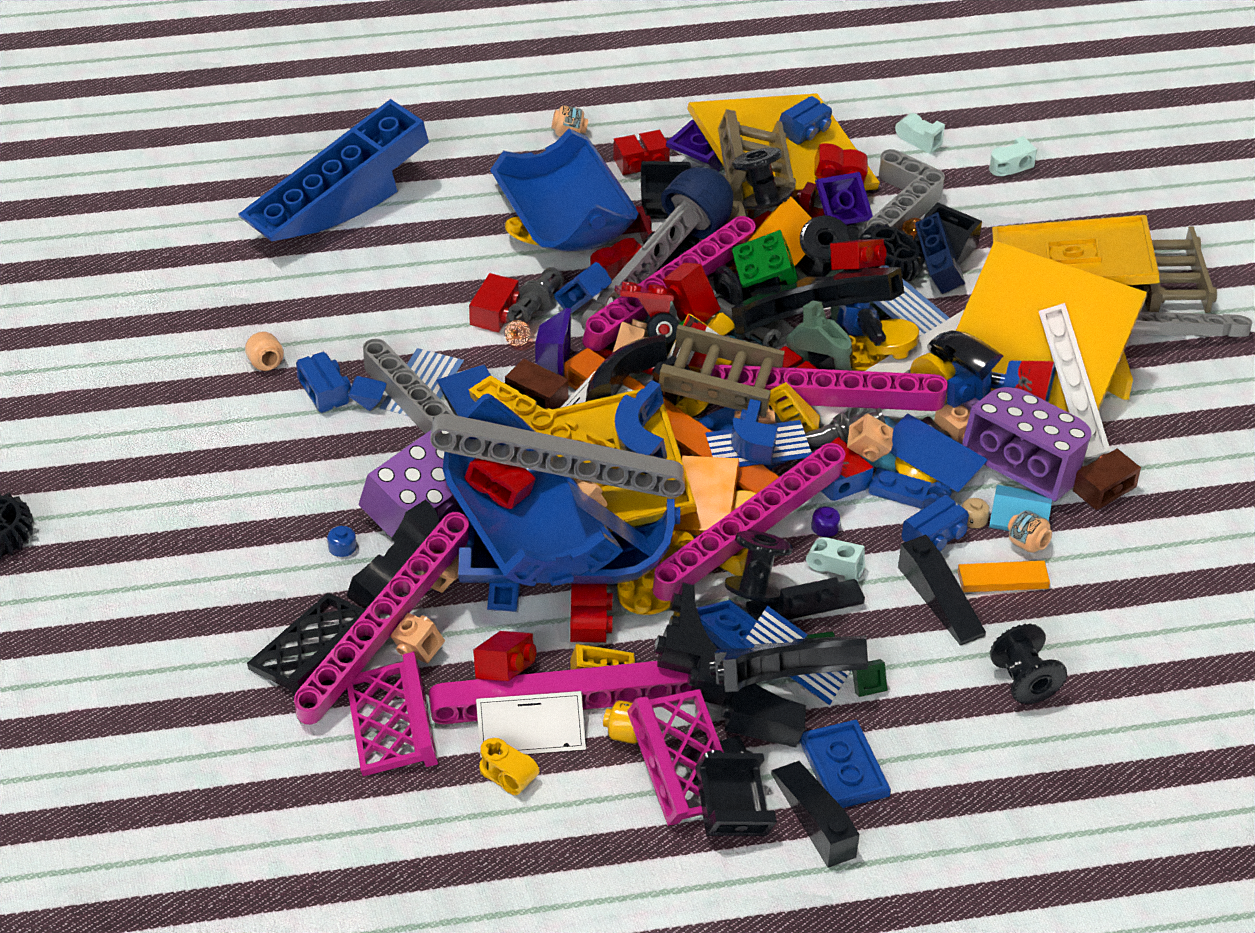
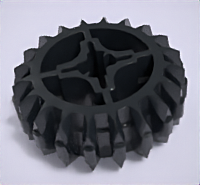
[859,224,925,281]
[0,492,34,560]

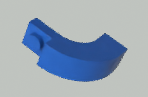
[615,380,667,474]

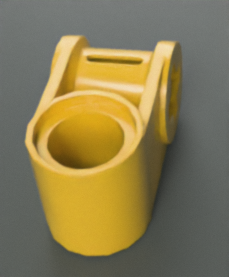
[479,738,540,795]

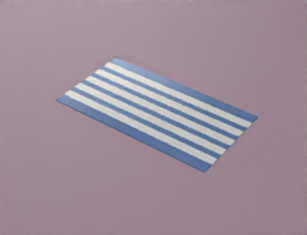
[873,265,949,336]
[380,348,464,416]

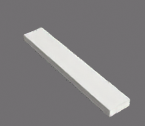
[1039,303,1111,463]

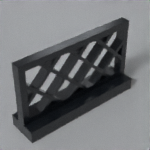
[247,593,380,696]

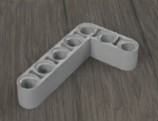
[866,149,945,231]

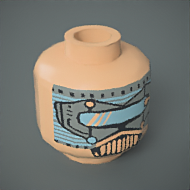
[551,105,588,137]
[1008,510,1052,553]

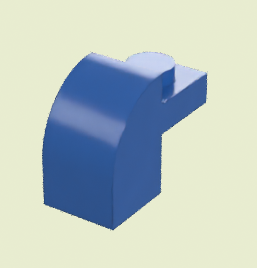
[947,361,992,408]
[731,399,778,465]

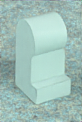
[895,113,945,154]
[989,136,1037,176]
[806,537,865,581]

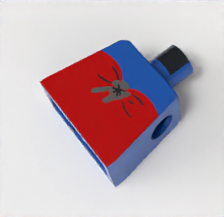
[991,360,1056,402]
[821,437,874,501]

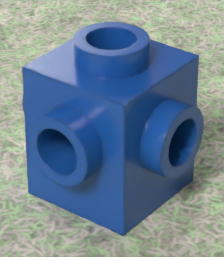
[836,302,879,337]

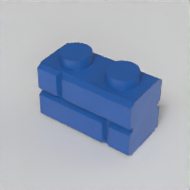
[779,96,832,145]
[554,262,612,314]
[296,351,351,413]
[901,495,969,551]

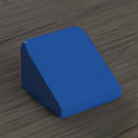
[348,376,387,411]
[487,583,520,612]

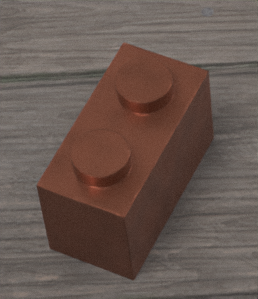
[505,358,569,410]
[1073,448,1141,511]

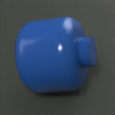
[327,526,357,557]

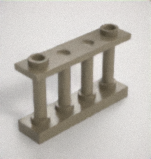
[718,109,796,193]
[1140,226,1217,313]
[659,325,785,417]

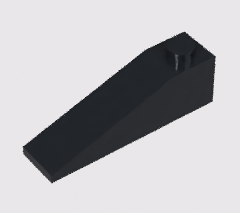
[898,534,986,646]
[771,761,860,868]

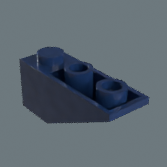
[915,212,966,294]

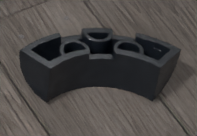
[927,330,1003,381]
[585,334,668,402]
[346,499,439,607]

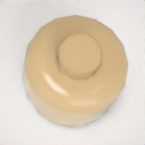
[962,498,990,528]

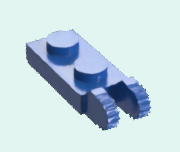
[868,467,952,509]

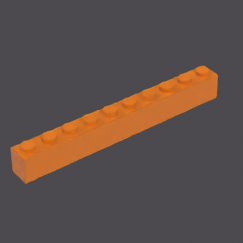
[564,347,780,493]

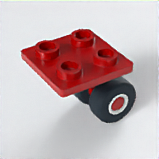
[614,281,680,345]

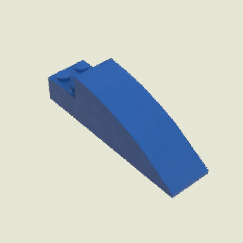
[238,99,429,241]

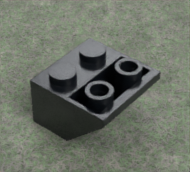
[914,202,982,265]

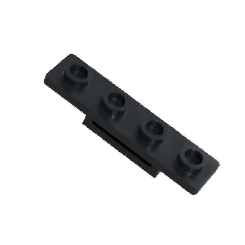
[745,577,865,621]

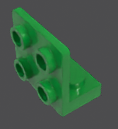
[732,230,799,288]

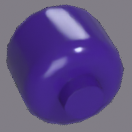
[811,506,840,537]

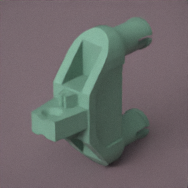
[785,301,853,371]

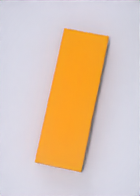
[957,561,1050,592]

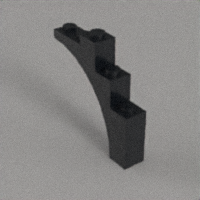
[731,267,905,334]
[654,583,806,747]
[709,635,868,692]

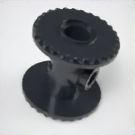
[732,147,792,210]
[798,215,851,277]
[713,266,781,305]
[724,531,793,602]
[990,623,1067,705]

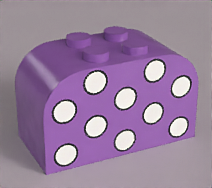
[962,387,1091,502]
[358,430,464,537]

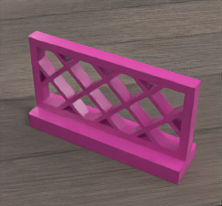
[347,652,438,776]
[627,689,724,826]

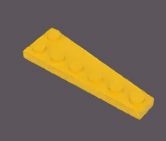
[468,375,617,480]

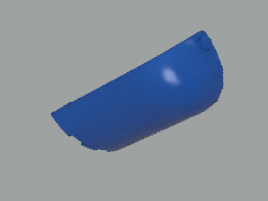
[490,128,638,252]
[442,394,623,586]
[458,498,680,584]

